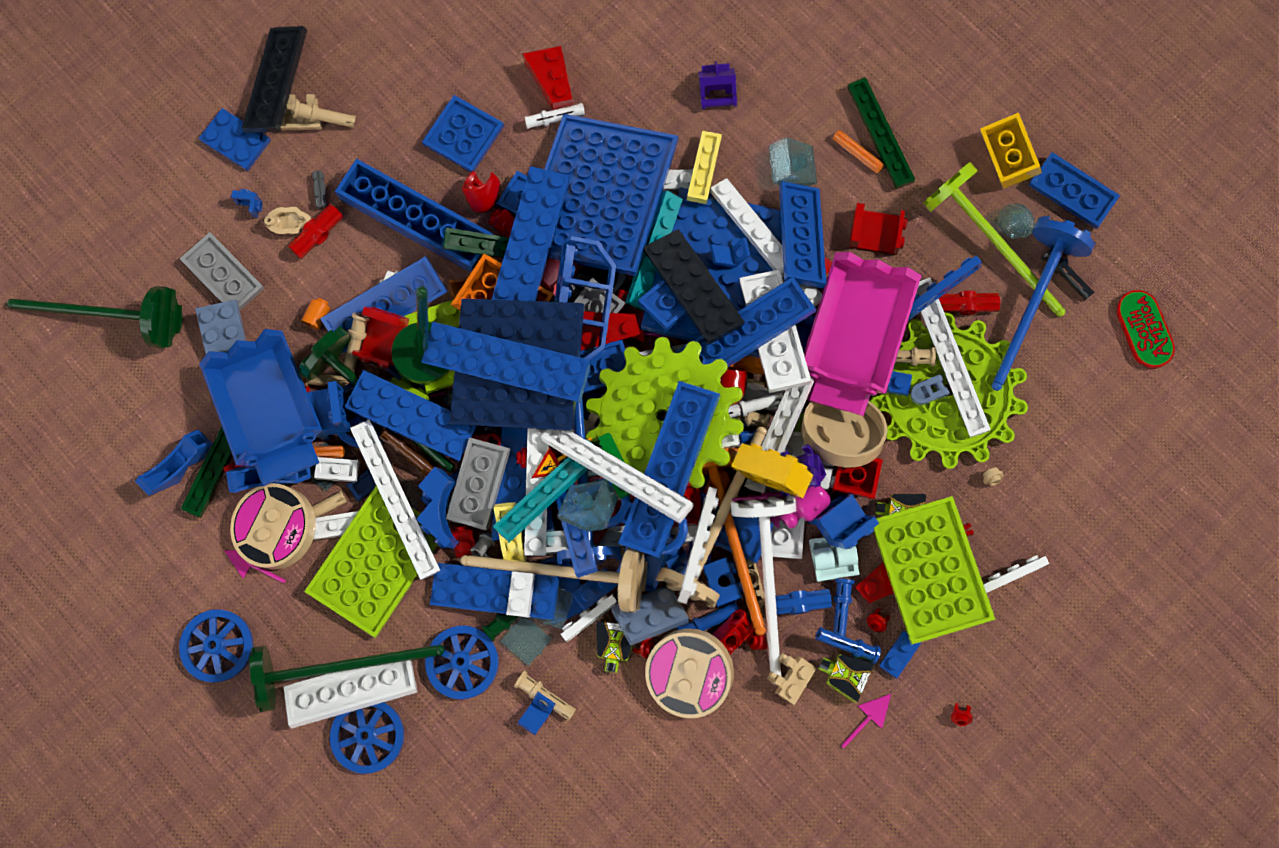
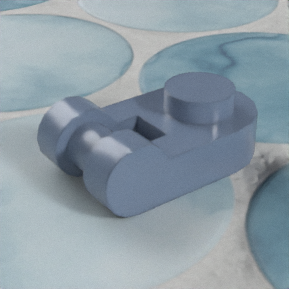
[910,375,950,405]

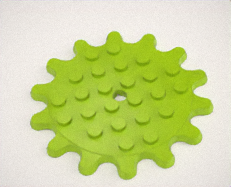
[870,313,1028,469]
[586,337,744,488]

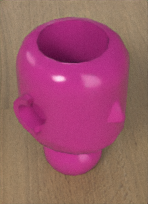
[779,486,831,529]

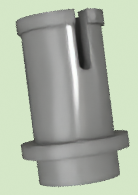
[470,532,494,557]

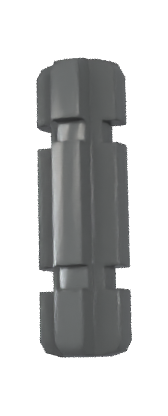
[312,170,327,209]

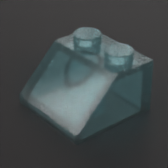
[769,138,817,185]
[557,479,618,532]

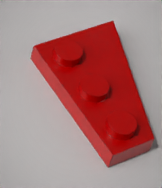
[581,311,640,351]
[855,562,894,604]

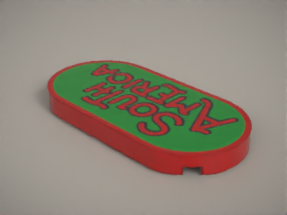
[1116,290,1175,369]

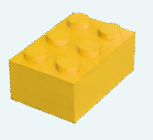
[980,112,1042,189]
[731,443,813,499]

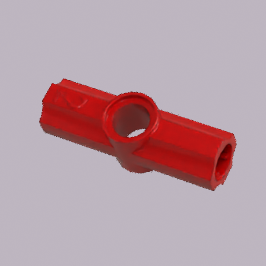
[288,204,343,259]
[939,290,1001,315]

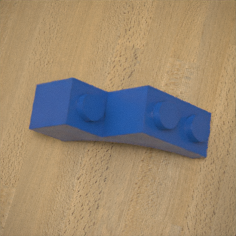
[135,429,213,496]
[226,466,311,493]
[416,467,459,549]

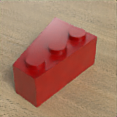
[522,46,573,110]

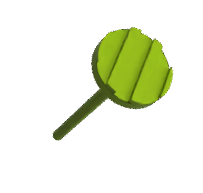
[923,162,1065,317]

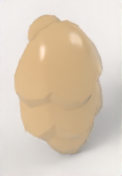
[264,207,311,234]

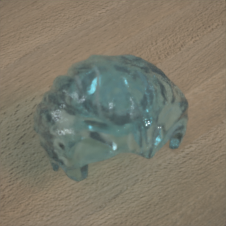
[997,203,1035,239]

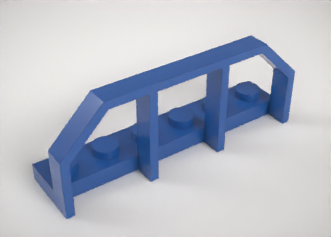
[554,236,616,360]

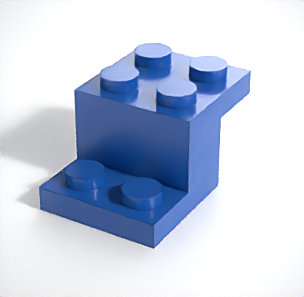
[308,381,351,441]
[807,492,879,549]

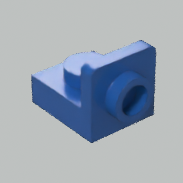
[886,371,912,397]

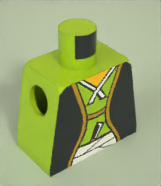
[875,494,926,516]
[596,621,633,673]
[818,654,874,703]

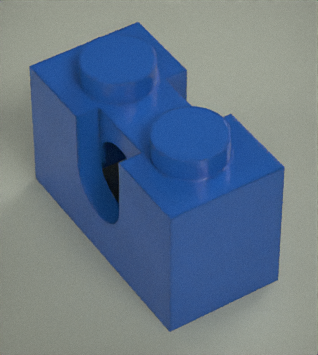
[703,557,744,608]

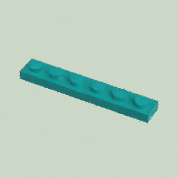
[625,190,683,311]
[493,439,591,543]

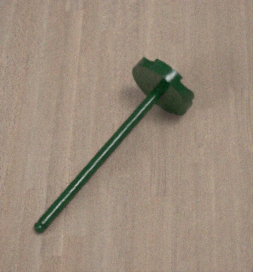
[7,286,183,348]
[391,286,450,385]
[299,326,455,472]
[249,645,444,713]

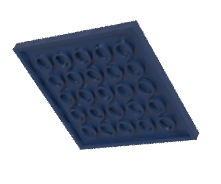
[450,299,585,431]

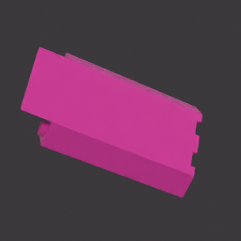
[804,252,922,416]

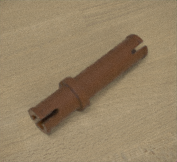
[378,428,435,476]

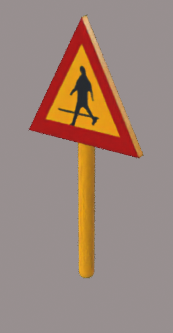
[531,437,592,478]

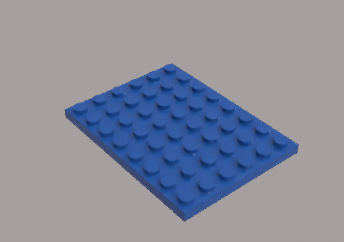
[544,114,679,276]
[641,187,782,358]

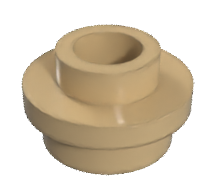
[983,468,1004,486]

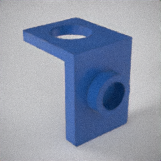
[710,237,750,267]
[518,692,555,735]

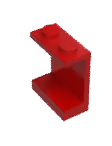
[849,203,908,255]
[352,306,410,369]

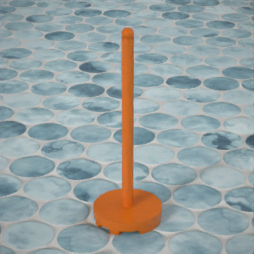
[702,447,766,635]

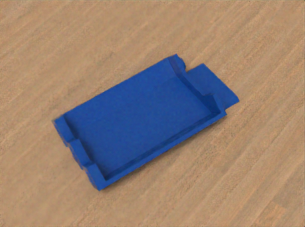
[199,329,322,486]

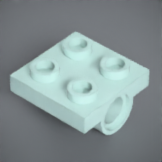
[809,537,859,582]

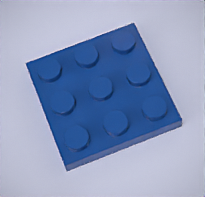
[422,95,504,172]

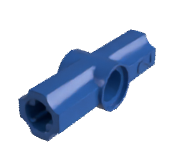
[775,589,832,615]

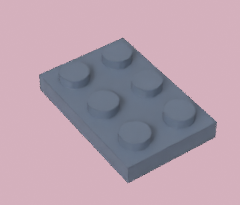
[195,300,247,354]
[612,586,689,646]

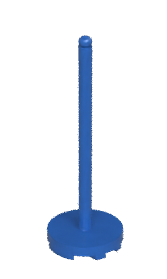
[992,216,1096,391]
[557,399,622,566]

